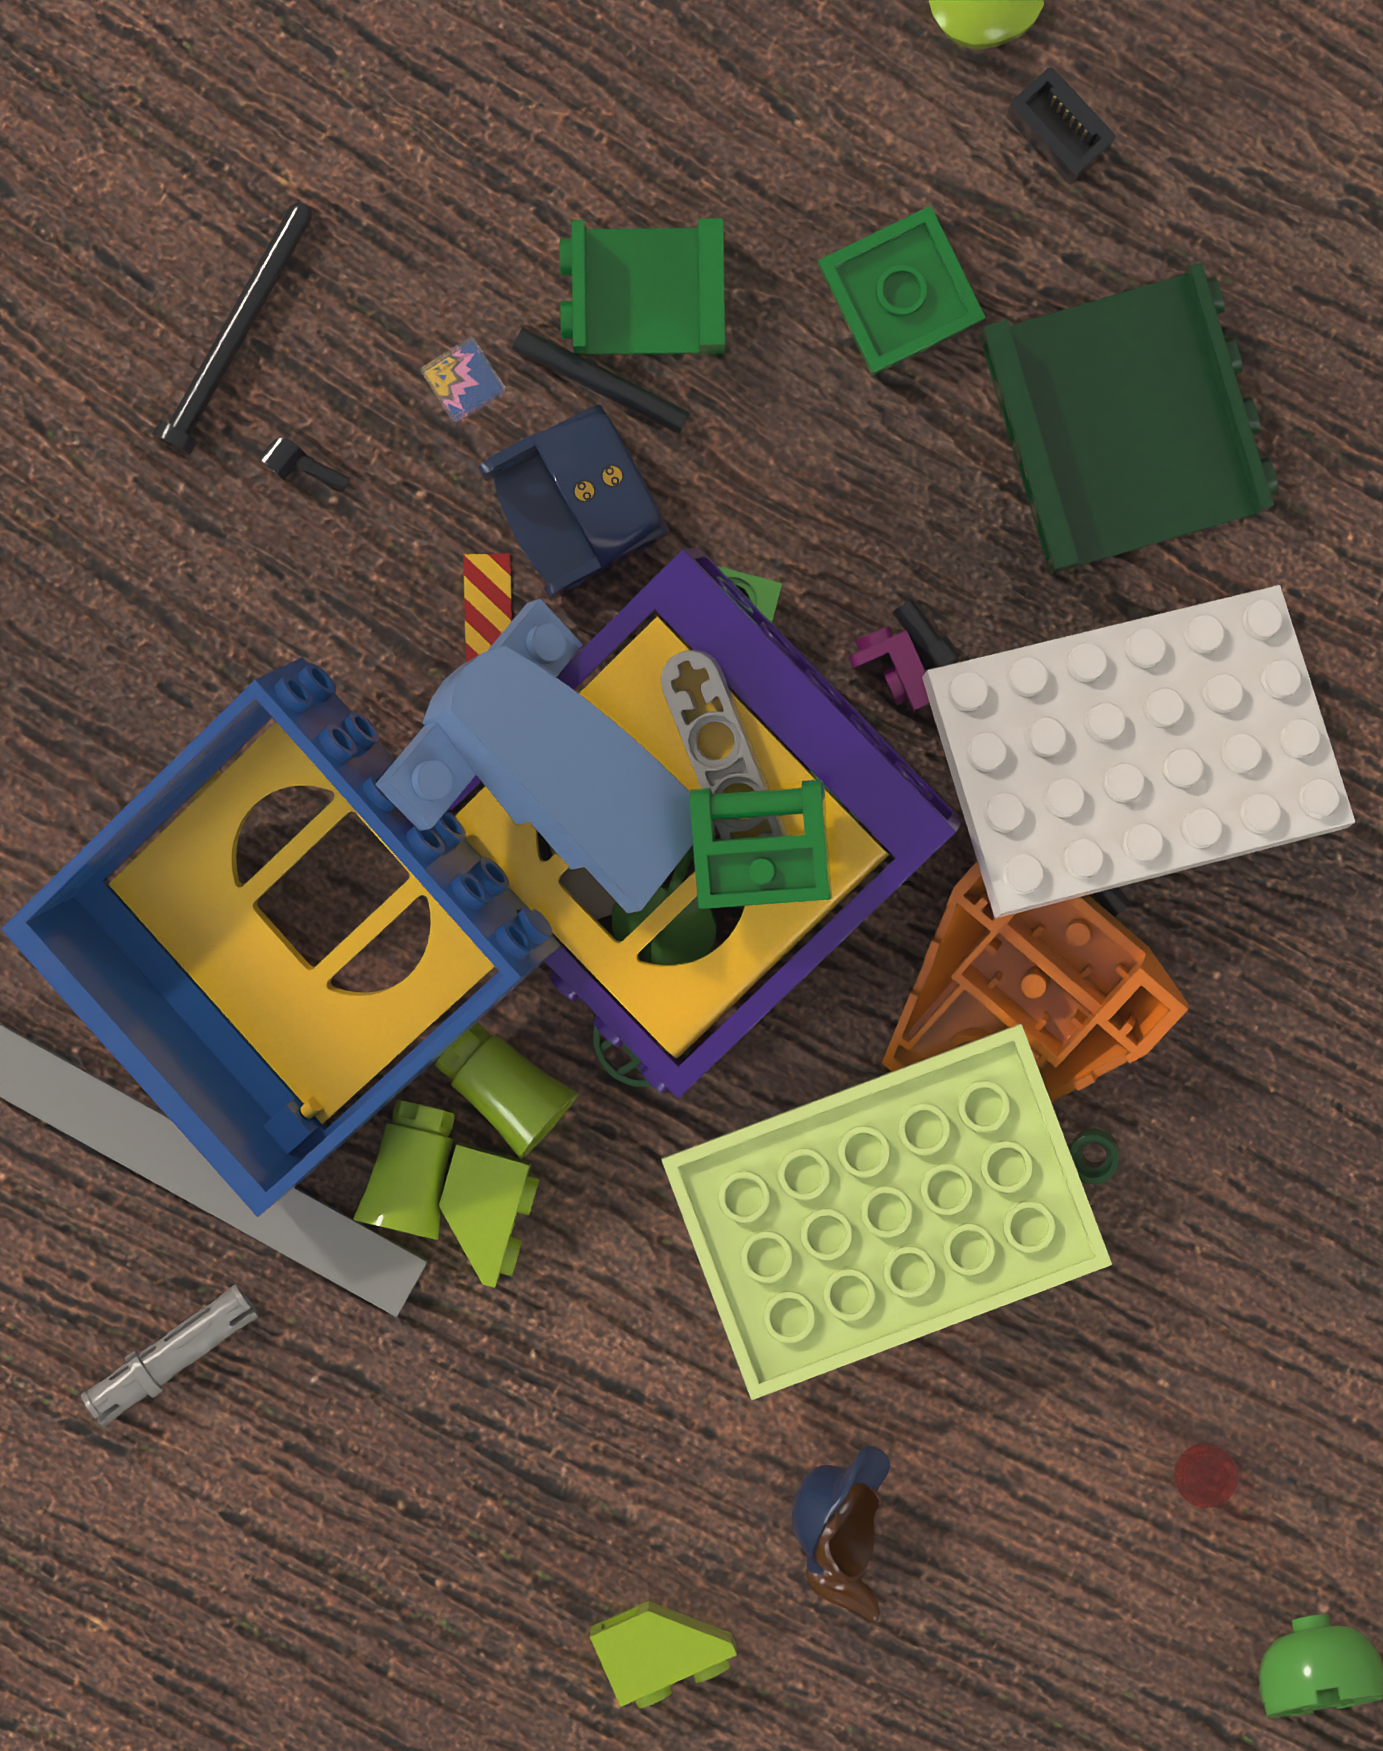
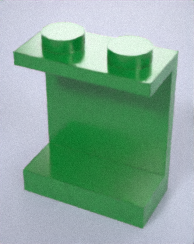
[560,218,725,356]

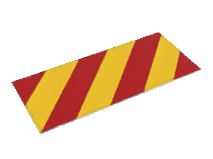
[463,553,512,662]

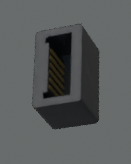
[1006,67,1116,185]

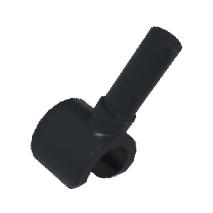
[260,438,350,492]

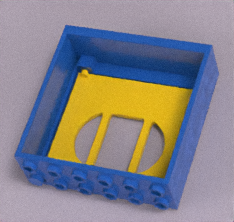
[1,657,561,1217]

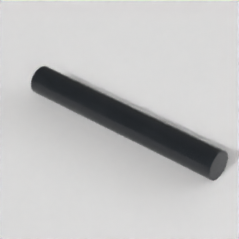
[512,327,690,434]

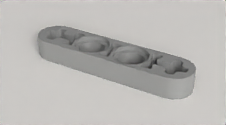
[661,649,787,839]

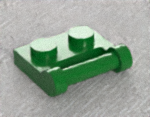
[690,779,832,909]

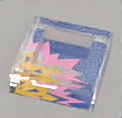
[420,336,507,425]

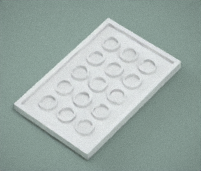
[922,585,1355,919]

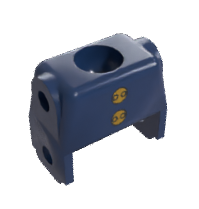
[478,404,670,601]

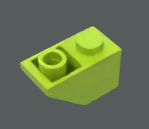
[439,1142,540,1288]
[590,1601,737,1708]

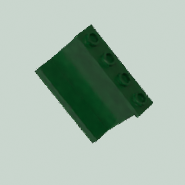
[979,263,1279,575]

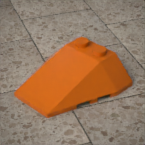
[882,861,1190,1102]

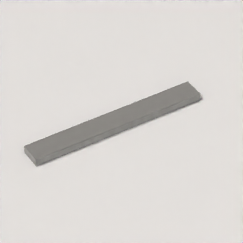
[0,1022,429,1317]

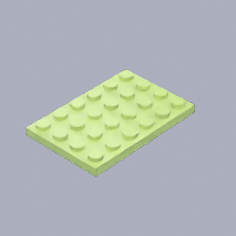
[661,1024,1112,1400]

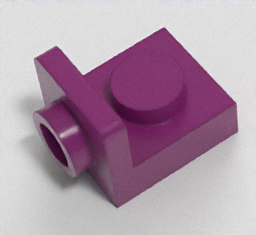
[848,626,930,713]

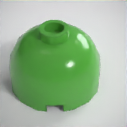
[1259,1614,1383,1718]

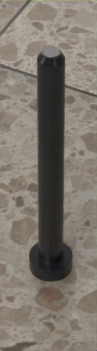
[152,201,312,456]

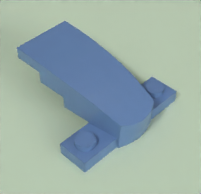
[375,599,693,913]

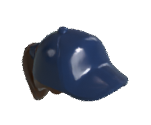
[792,1446,890,1623]

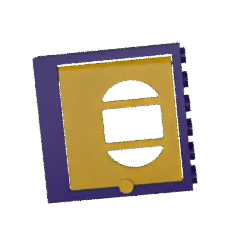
[447,547,963,1098]

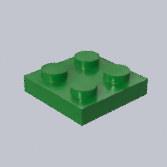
[817,205,986,376]

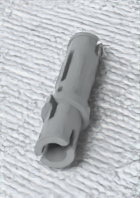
[80,1284,259,1427]

